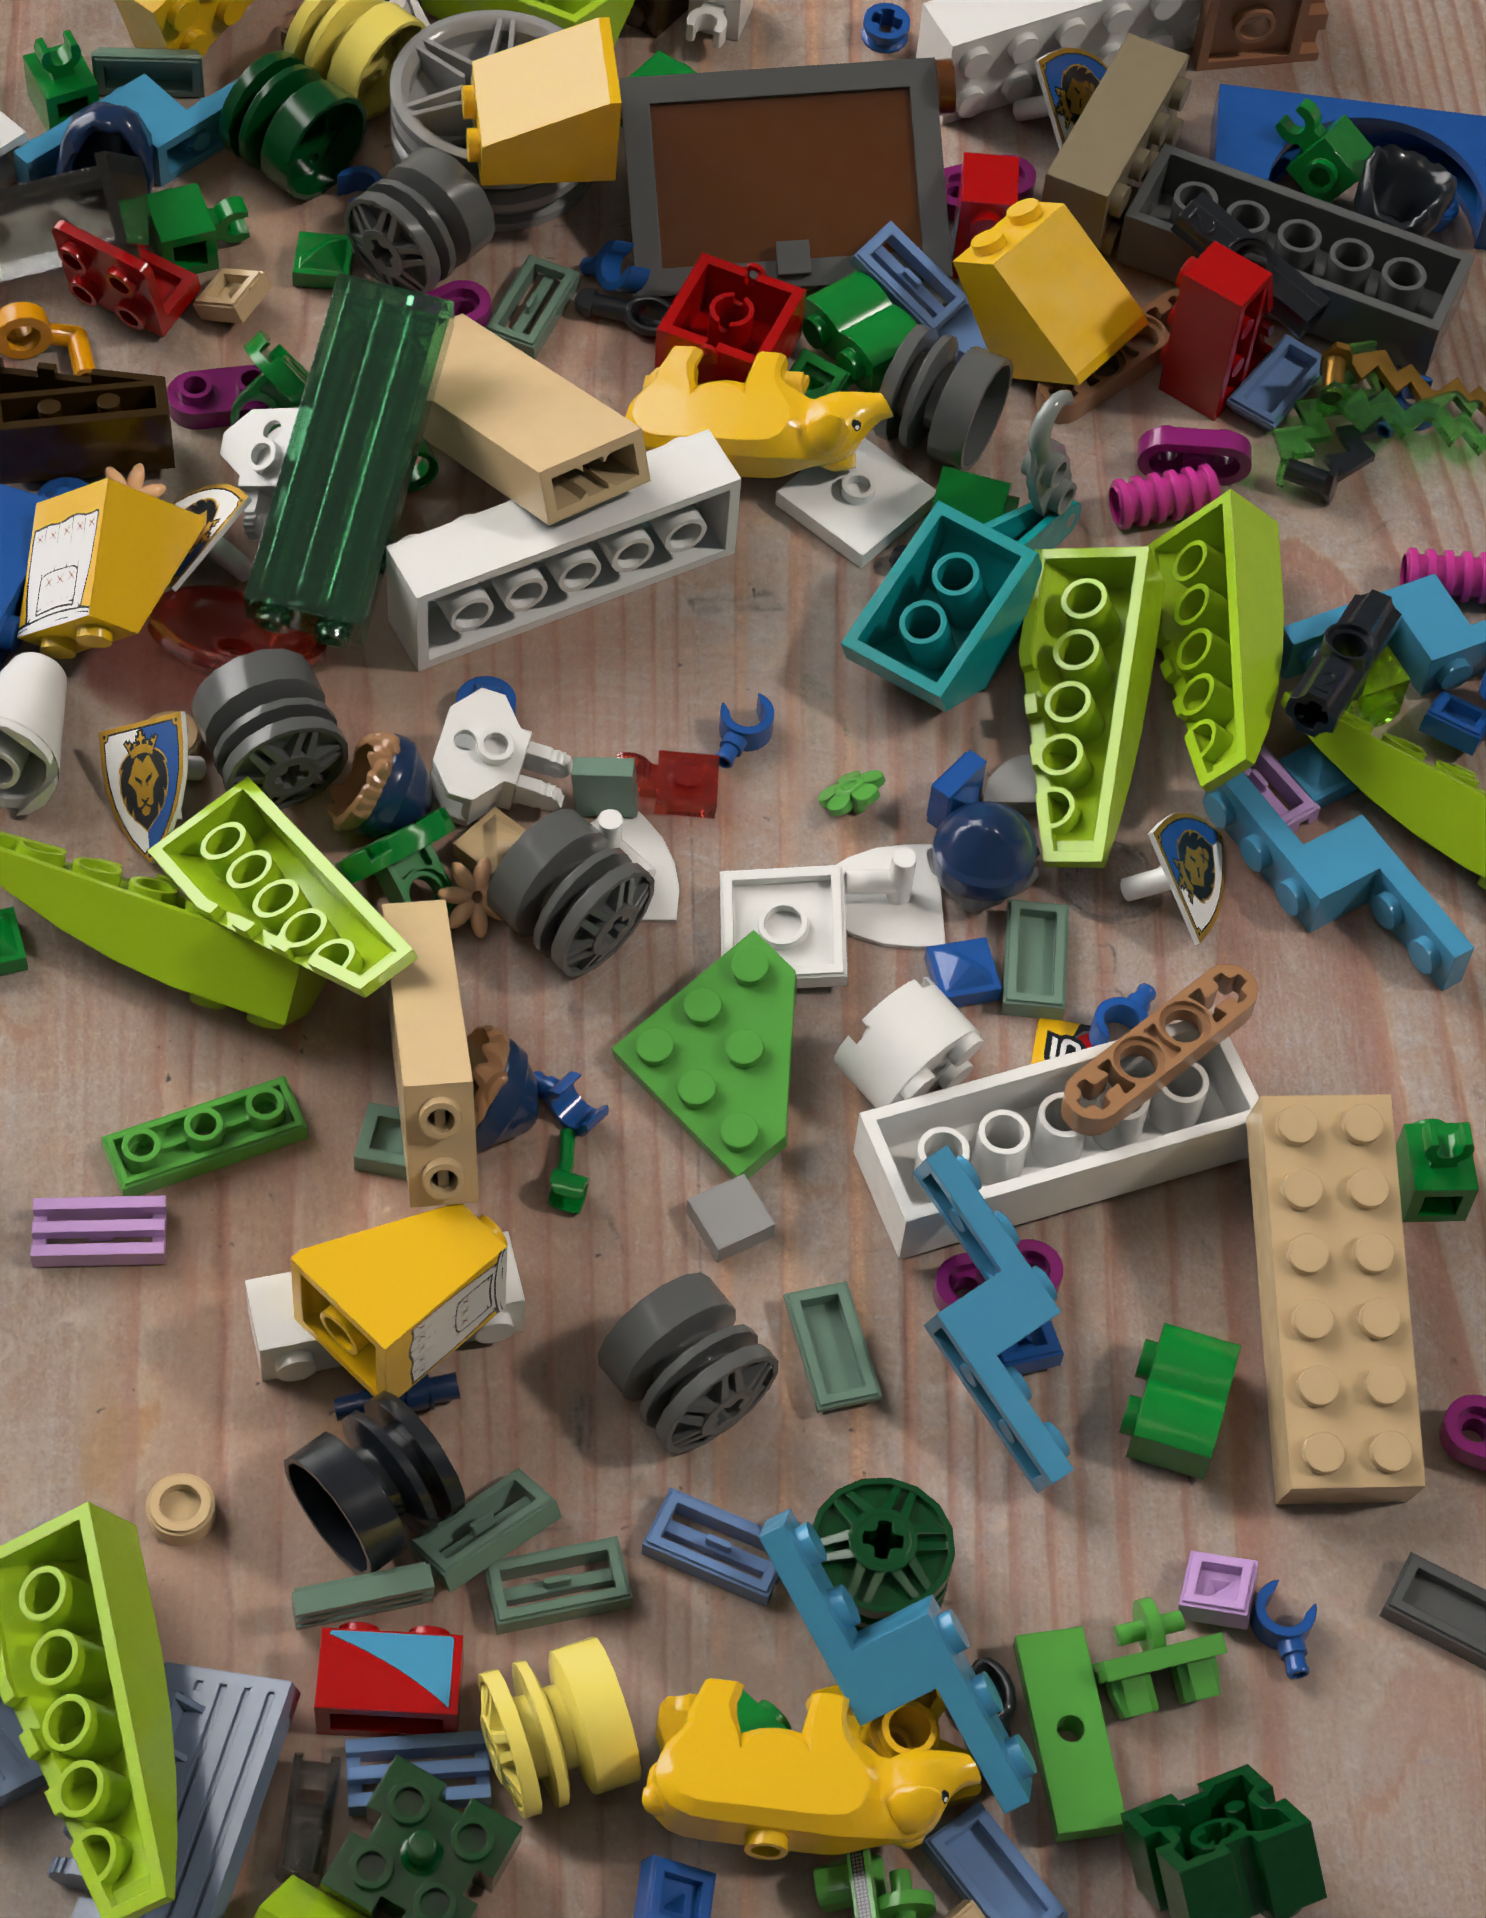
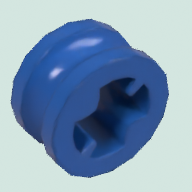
[861,3,910,53]

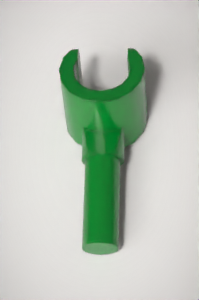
[548,1128,590,1215]

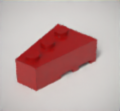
[1158,241,1274,421]

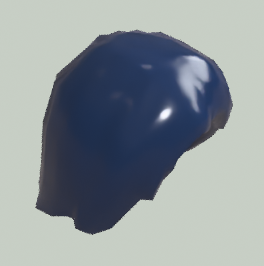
[57,101,155,197]

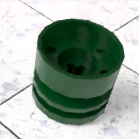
[219,50,367,200]
[812,1478,955,1631]

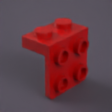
[51,220,201,338]

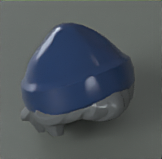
[926,801,1040,912]

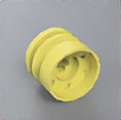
[284,0,426,120]
[478,1637,641,1819]

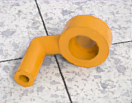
[0,302,96,377]

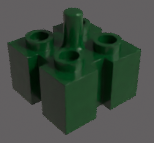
[321,1754,522,1918]
[1120,1764,1327,1918]

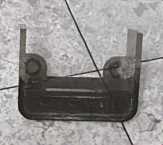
[0,151,150,283]

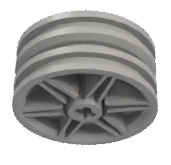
[390,10,593,232]

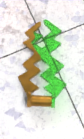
[1316,341,1486,456]

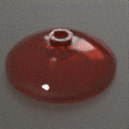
[147,585,329,678]

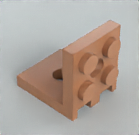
[1191,0,1329,71]

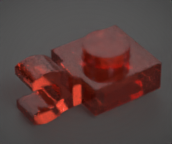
[616,750,719,819]

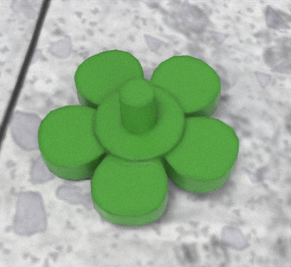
[818,770,886,816]

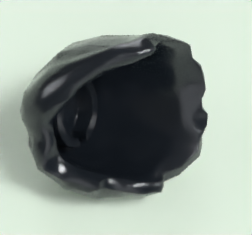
[1354,144,1457,238]

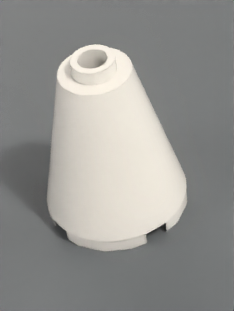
[0,652,67,816]

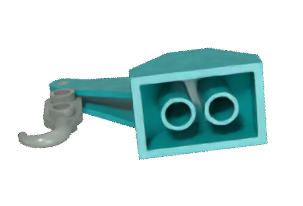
[840,390,1082,712]

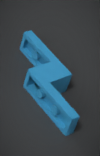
[13,73,237,203]
[1280,574,1486,696]
[1203,772,1474,991]
[912,1145,1074,1493]
[759,1508,1037,1814]

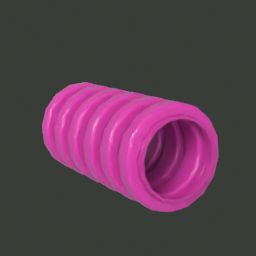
[1108,463,1220,530]
[1400,547,1486,604]

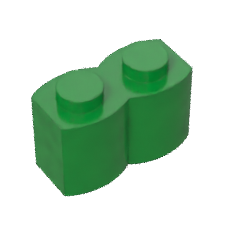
[802,270,918,393]
[1119,1323,1241,1480]

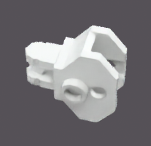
[220,408,338,541]
[430,688,573,826]

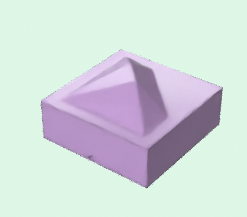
[1179,1550,1258,1630]

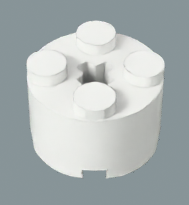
[834,977,984,1108]

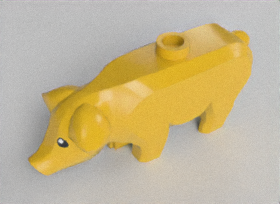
[625,346,894,478]
[642,1678,981,1860]

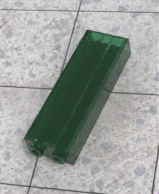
[243,273,454,648]

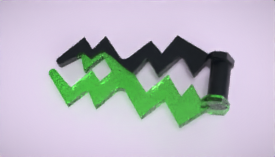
[1273,340,1399,505]

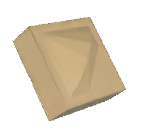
[193,268,273,324]
[453,807,526,881]

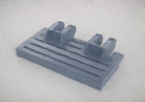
[47,1662,301,1918]

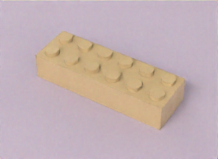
[1246,1094,1426,1505]

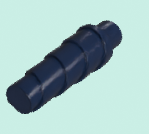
[334,1372,461,1421]

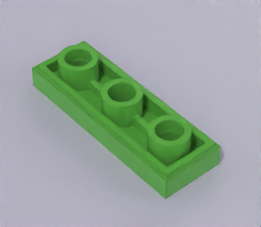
[101,1076,308,1196]
[1013,1626,1125,1843]

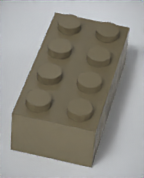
[1041,33,1192,257]

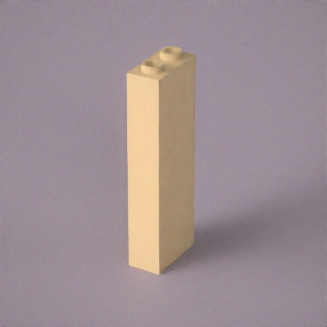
[365,313,651,525]
[382,900,479,1208]

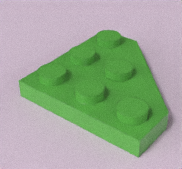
[611,930,797,1179]

